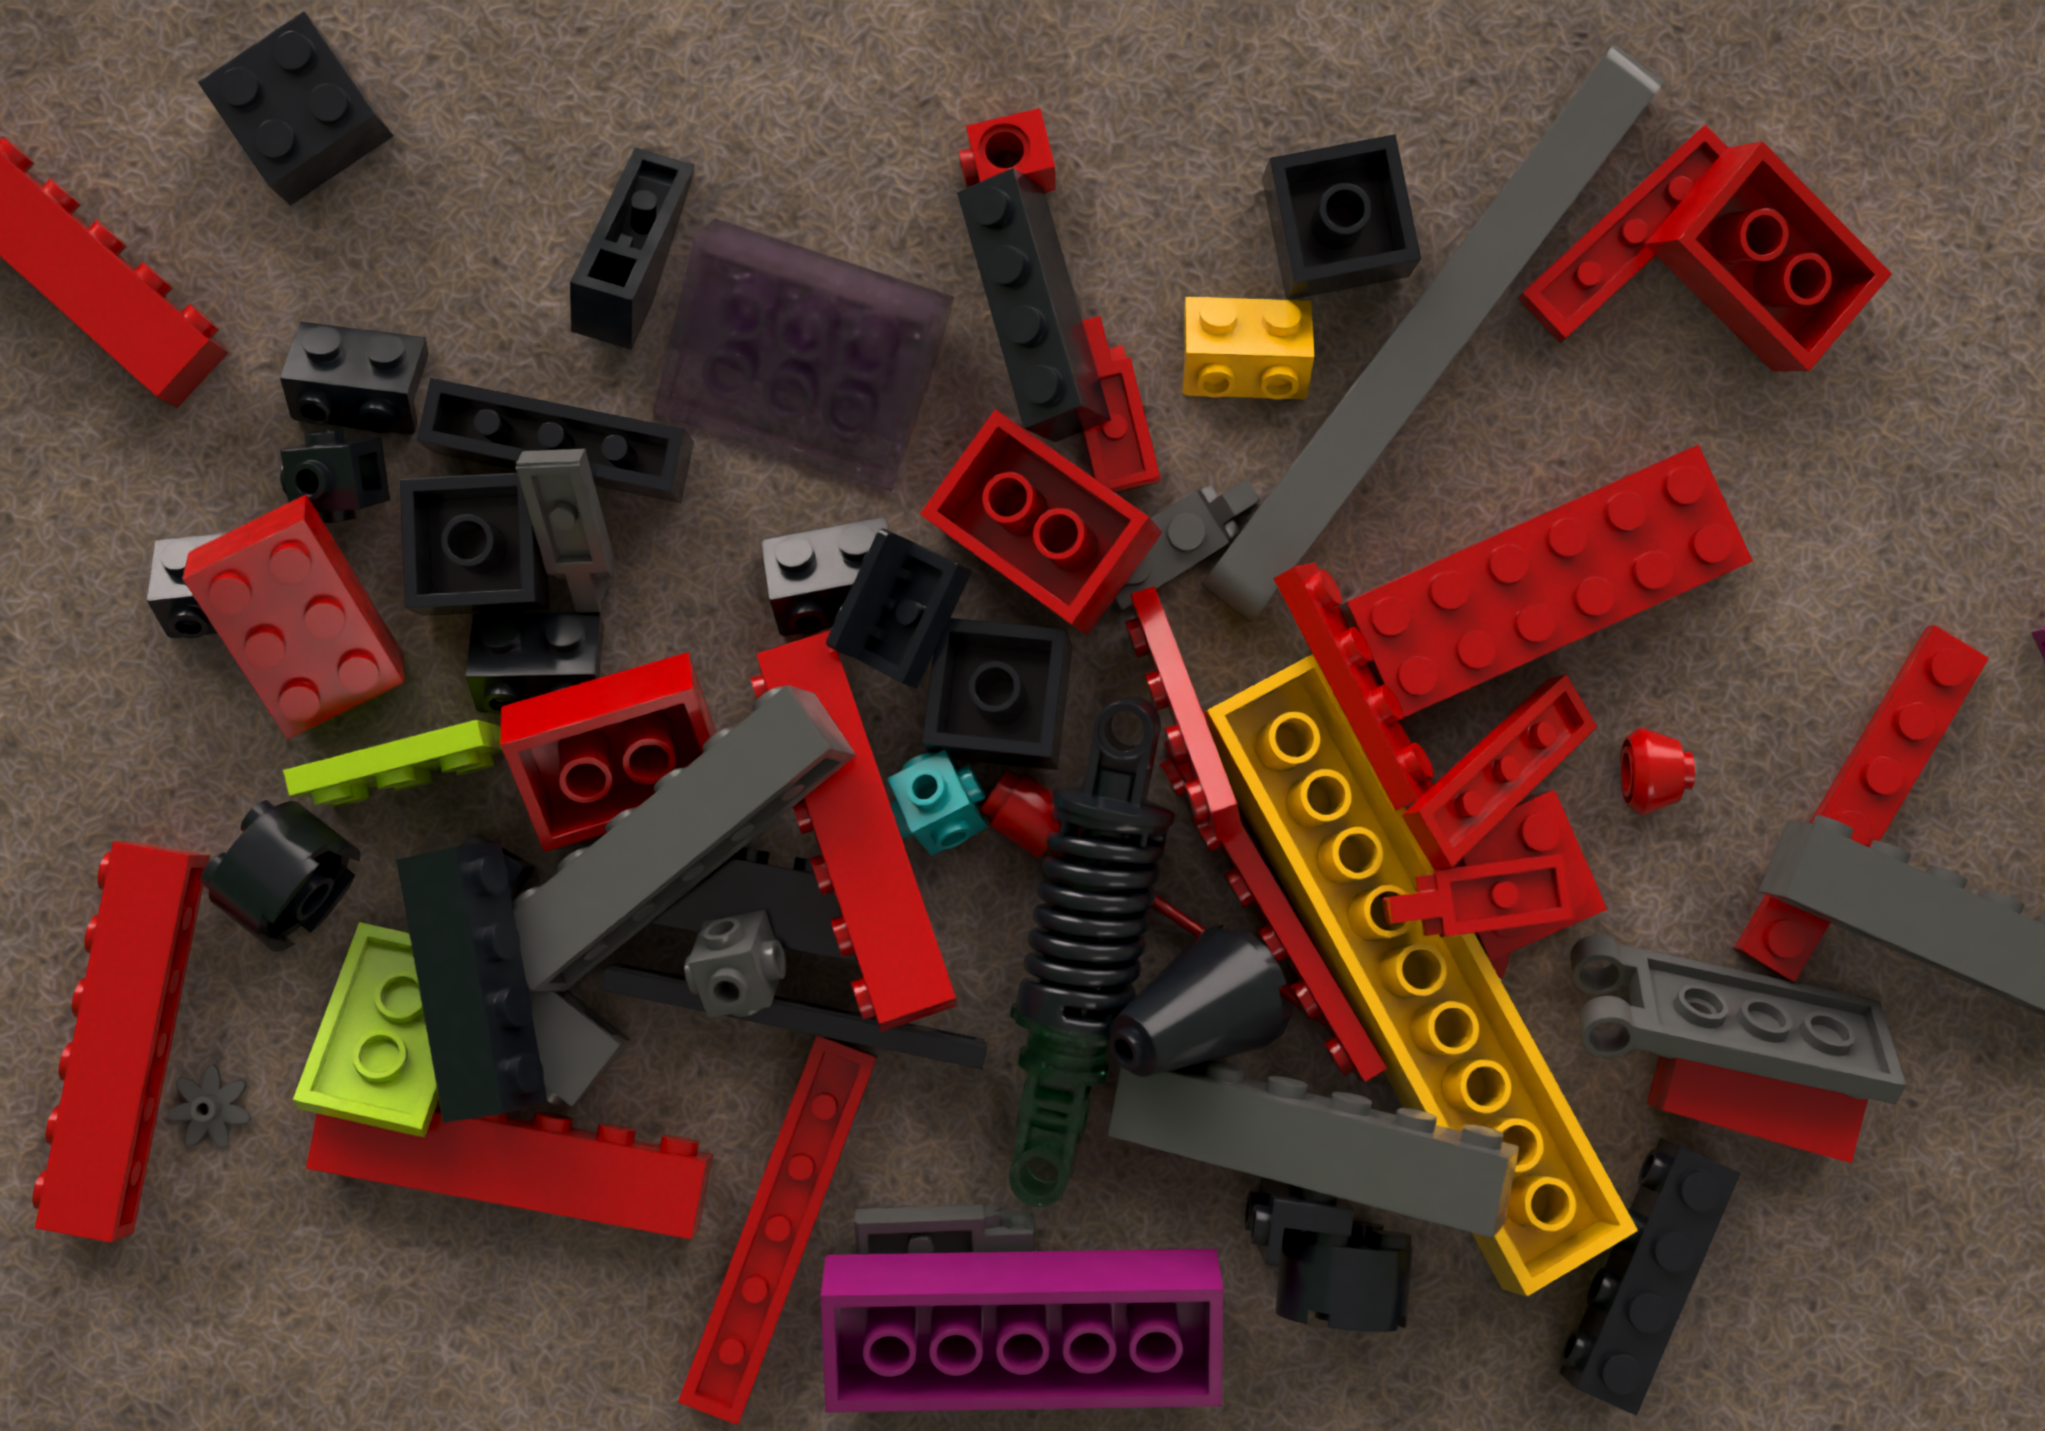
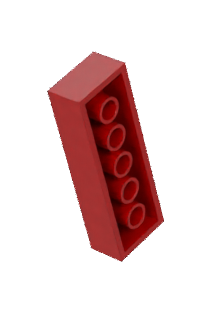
[1339,444,1753,718]

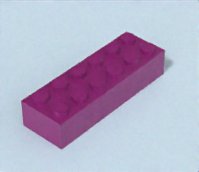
[820,1249,1223,1413]

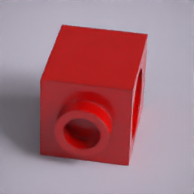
[958,108,1056,192]

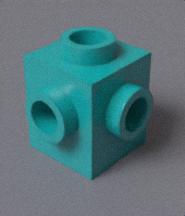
[887,749,989,856]

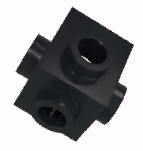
[280,429,390,523]

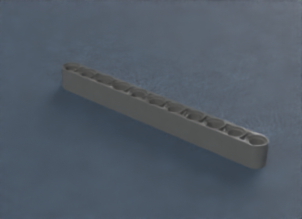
[1202,43,1665,623]

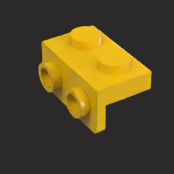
[1182,297,1314,400]

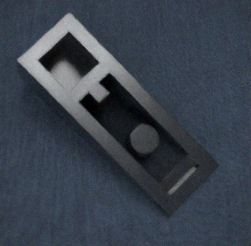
[570,147,695,350]

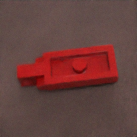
[1082,316,1161,493]
[1382,853,1576,937]

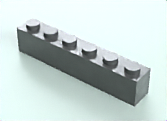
[512,685,856,992]
[1759,815,2045,1016]
[1108,1061,1520,1238]

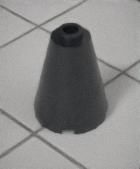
[1109,925,1291,1077]

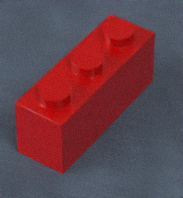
[1647,1056,1868,1164]

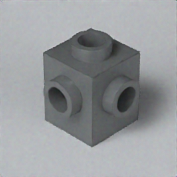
[685,910,786,1018]

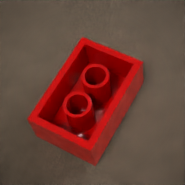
[1645,141,1892,371]
[920,409,1163,636]
[182,495,404,740]
[500,652,717,852]

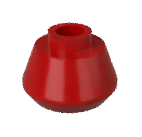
[1620,728,1695,815]

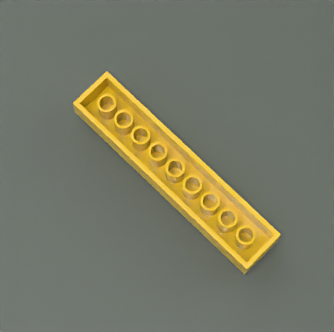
[1203,654,1638,1296]

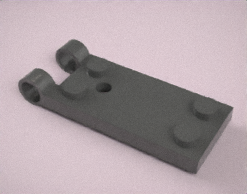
[1570,935,1906,1105]

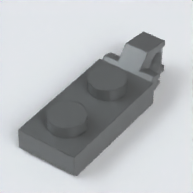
[516,449,614,613]
[1114,479,1261,612]
[854,1204,1036,1254]

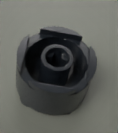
[200,800,361,952]
[1275,1221,1413,1332]

